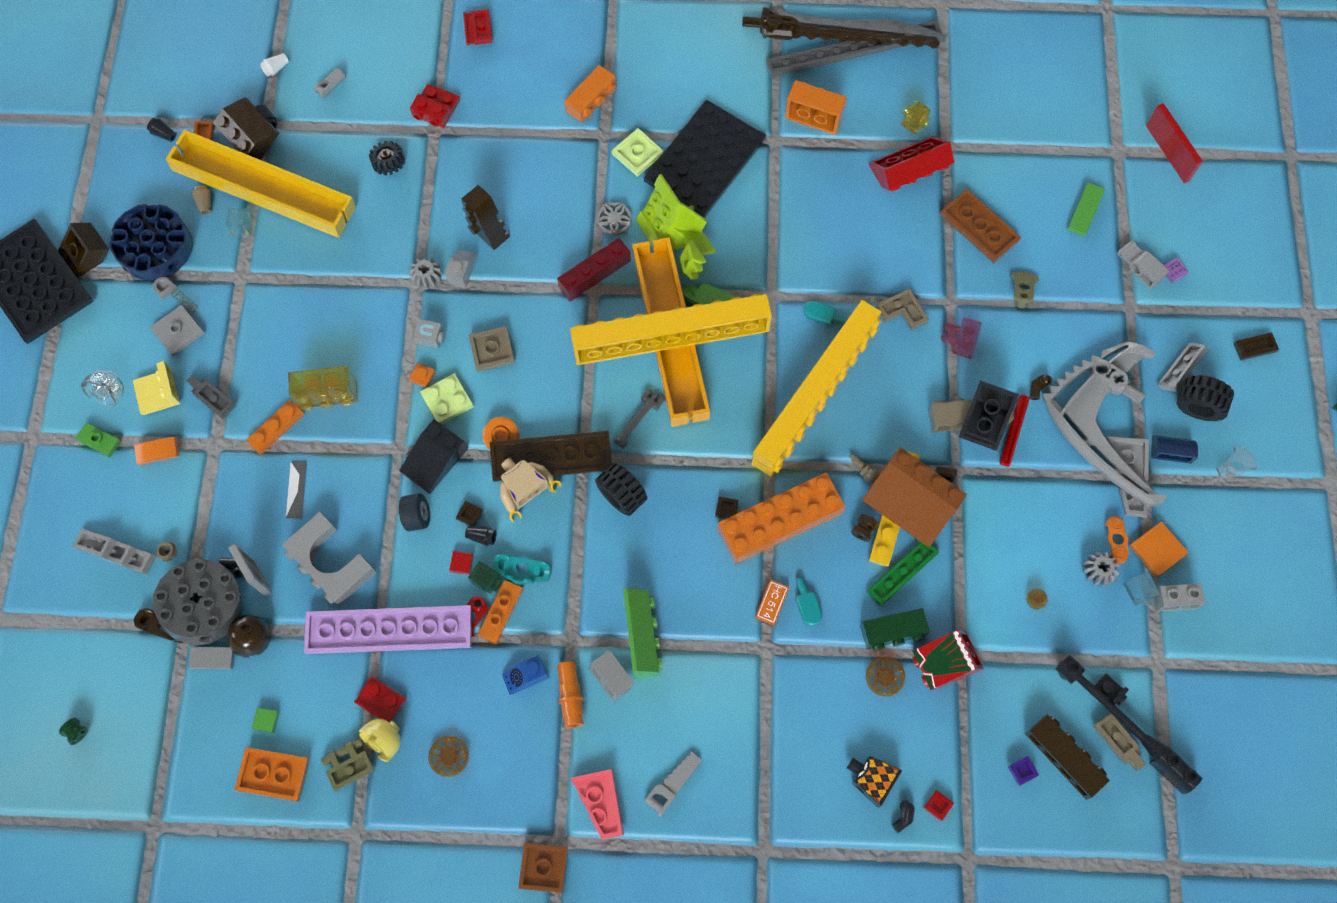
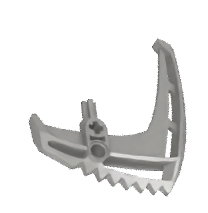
[1043,342,1167,507]

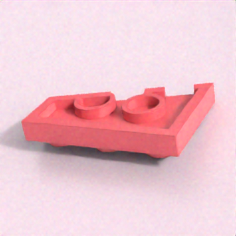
[570,769,624,840]

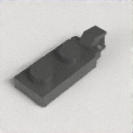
[186,375,236,419]

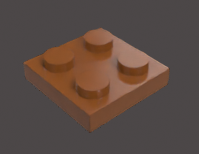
[518,843,568,893]

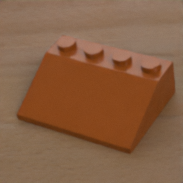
[862,447,967,547]

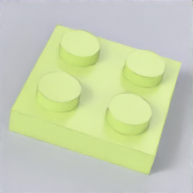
[612,128,664,177]
[420,373,474,424]

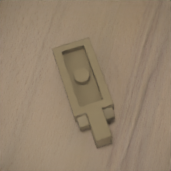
[1093,713,1146,771]

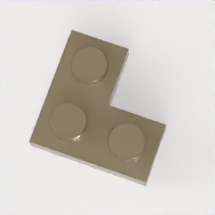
[876,289,929,330]

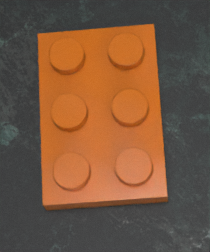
[234,747,310,802]

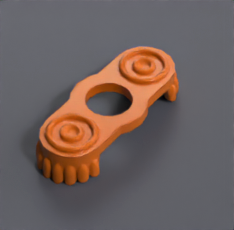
[1105,516,1129,565]

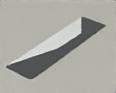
[286,461,306,518]

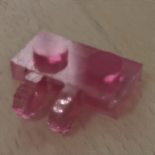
[940,317,982,359]

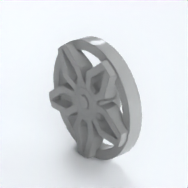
[597,202,632,235]

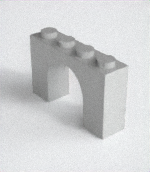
[282,512,376,606]

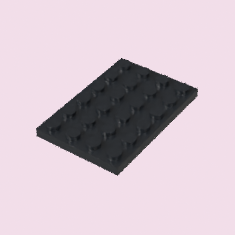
[644,100,766,218]
[0,218,94,344]

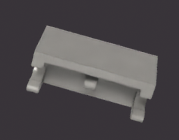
[589,650,635,702]

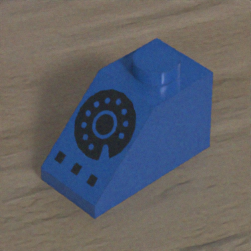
[502,655,549,695]

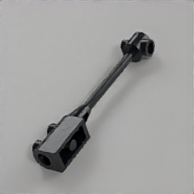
[1055,654,1203,794]

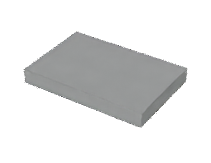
[228,544,272,597]

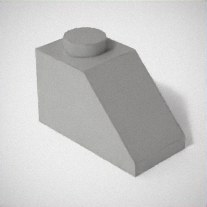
[444,250,478,288]

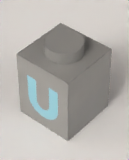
[413,319,445,349]

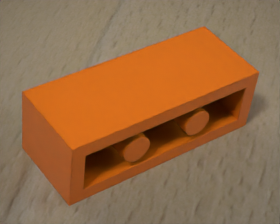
[564,65,617,123]

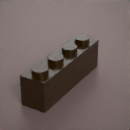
[1025,714,1110,800]

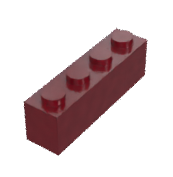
[557,238,631,302]

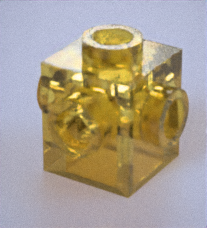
[900,100,931,134]

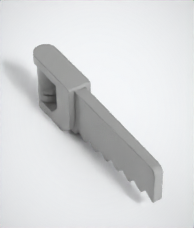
[645,752,701,817]

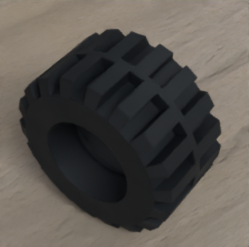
[1176,375,1234,422]
[595,463,648,516]

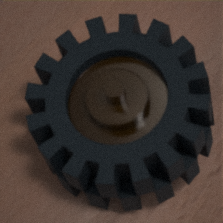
[369,141,405,175]

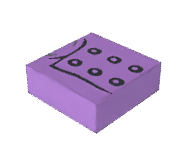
[1164,258,1189,284]

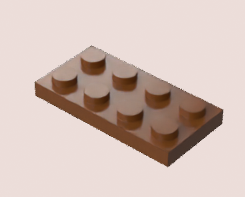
[940,189,1021,263]

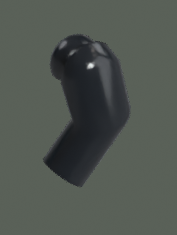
[219,558,244,578]
[891,800,915,833]

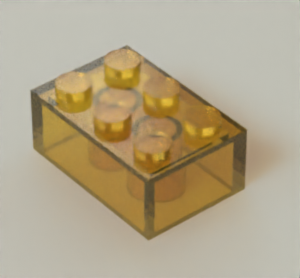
[288,366,358,410]

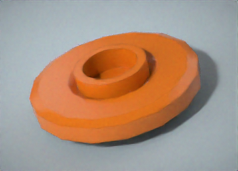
[482,417,520,449]

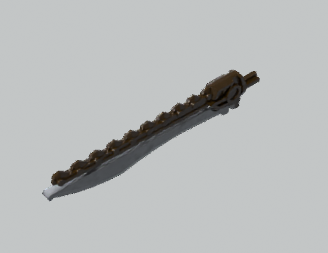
[742,7,947,49]

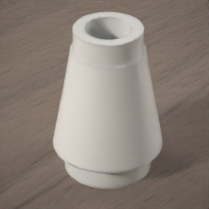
[260,53,289,76]

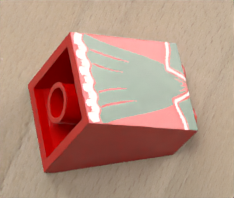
[912,630,984,690]

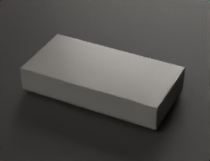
[189,647,234,669]

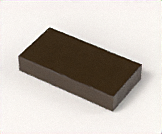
[1233,332,1279,361]

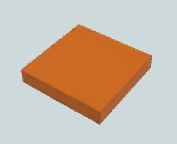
[1129,521,1189,578]

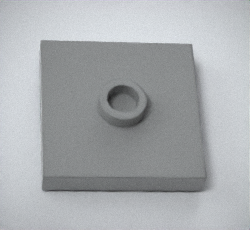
[149,305,205,357]

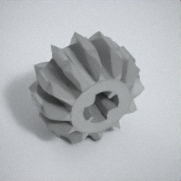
[409,256,442,290]
[1083,551,1119,587]

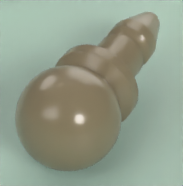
[850,454,879,484]

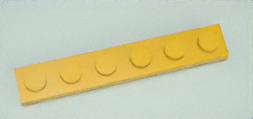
[869,451,920,567]

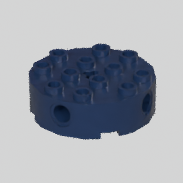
[109,204,192,281]

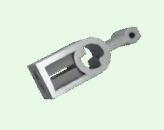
[1117,240,1170,289]

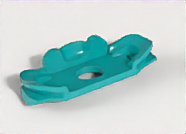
[492,554,552,585]

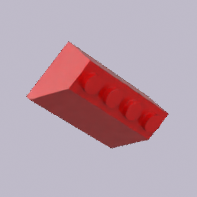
[869,136,955,191]

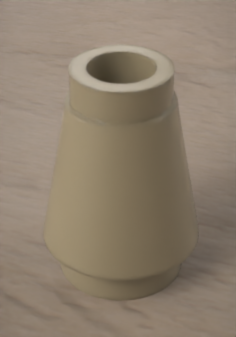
[192,185,211,215]

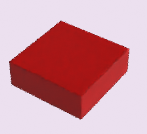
[449,551,474,575]
[923,790,954,821]

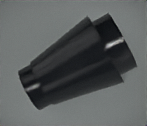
[147,118,177,142]
[465,526,497,546]

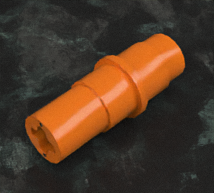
[557,661,584,728]

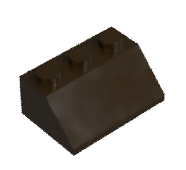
[213,97,279,160]

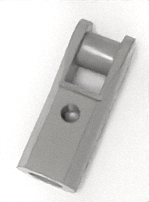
[314,68,345,98]

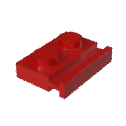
[463,9,492,46]
[354,676,407,722]

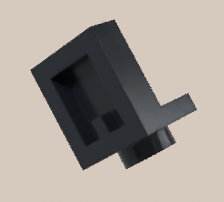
[1094,674,1129,706]

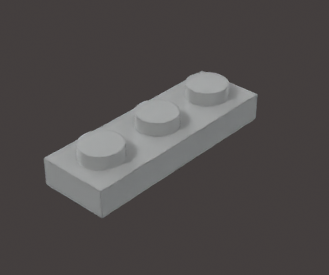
[1158,342,1209,392]

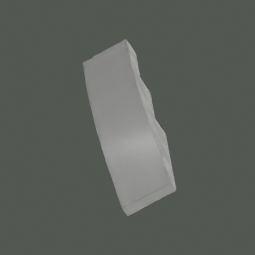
[72,529,156,575]

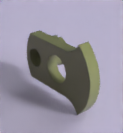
[1010,271,1039,308]

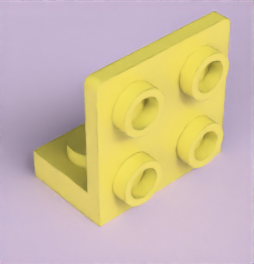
[133,361,180,415]

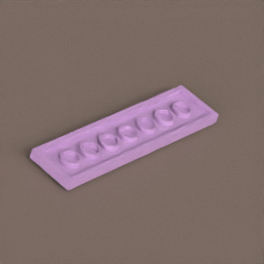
[304,605,472,654]

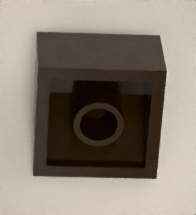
[58,222,109,277]

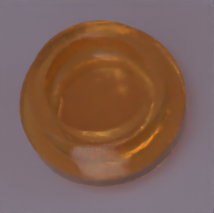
[1026,589,1048,610]

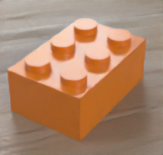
[785,80,847,135]

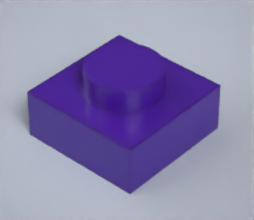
[1008,756,1039,786]

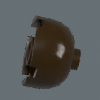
[227,615,271,658]

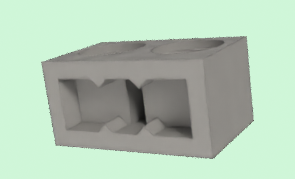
[1152,583,1205,612]

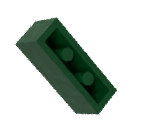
[860,608,930,651]

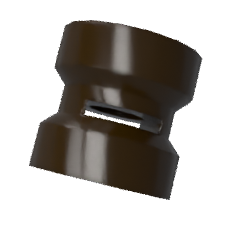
[851,514,878,542]

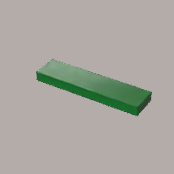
[867,542,939,607]

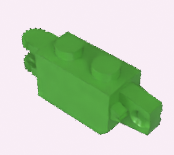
[682,283,735,306]

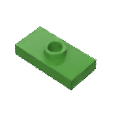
[75,422,121,458]

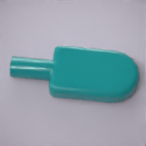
[804,301,848,326]
[795,578,823,626]

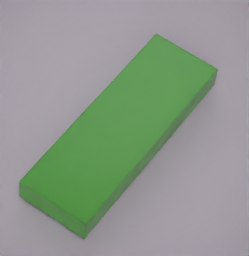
[1067,182,1105,237]

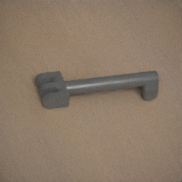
[613,389,665,449]

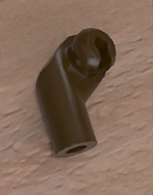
[1030,375,1052,400]

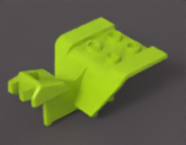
[635,174,716,280]

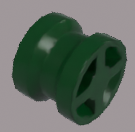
[59,718,88,745]

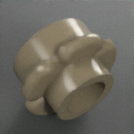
[157,542,177,562]

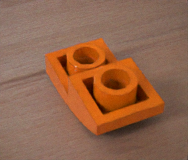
[134,437,179,465]

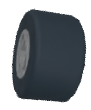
[398,493,430,532]

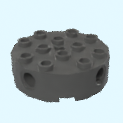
[153,559,243,646]

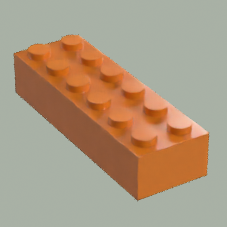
[717,472,845,564]

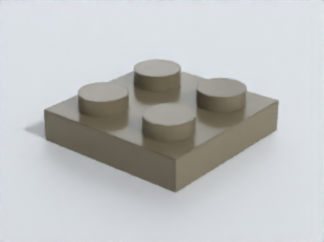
[469,326,515,372]

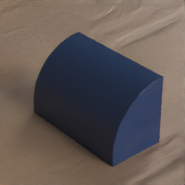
[1151,435,1198,464]

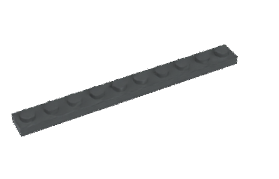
[766,20,942,78]

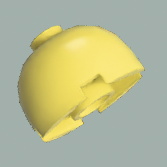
[358,719,401,762]

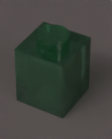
[468,561,502,595]

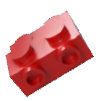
[410,84,460,128]

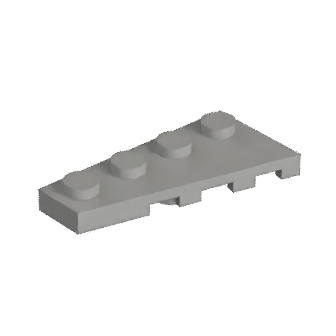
[1107,437,1149,517]

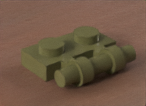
[321,738,375,791]

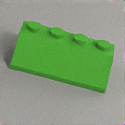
[623,588,663,679]

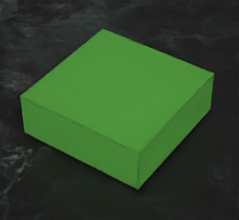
[251,708,279,733]

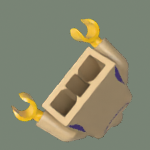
[500,458,562,522]

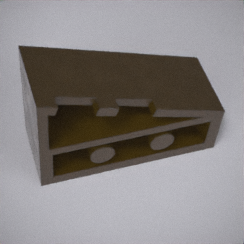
[461,185,511,250]

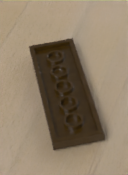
[490,431,612,482]

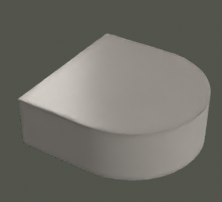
[153,277,178,300]

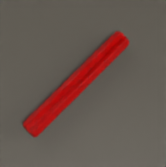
[999,394,1030,467]

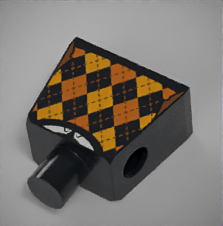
[846,756,902,808]

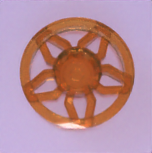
[865,657,905,697]
[428,736,469,777]

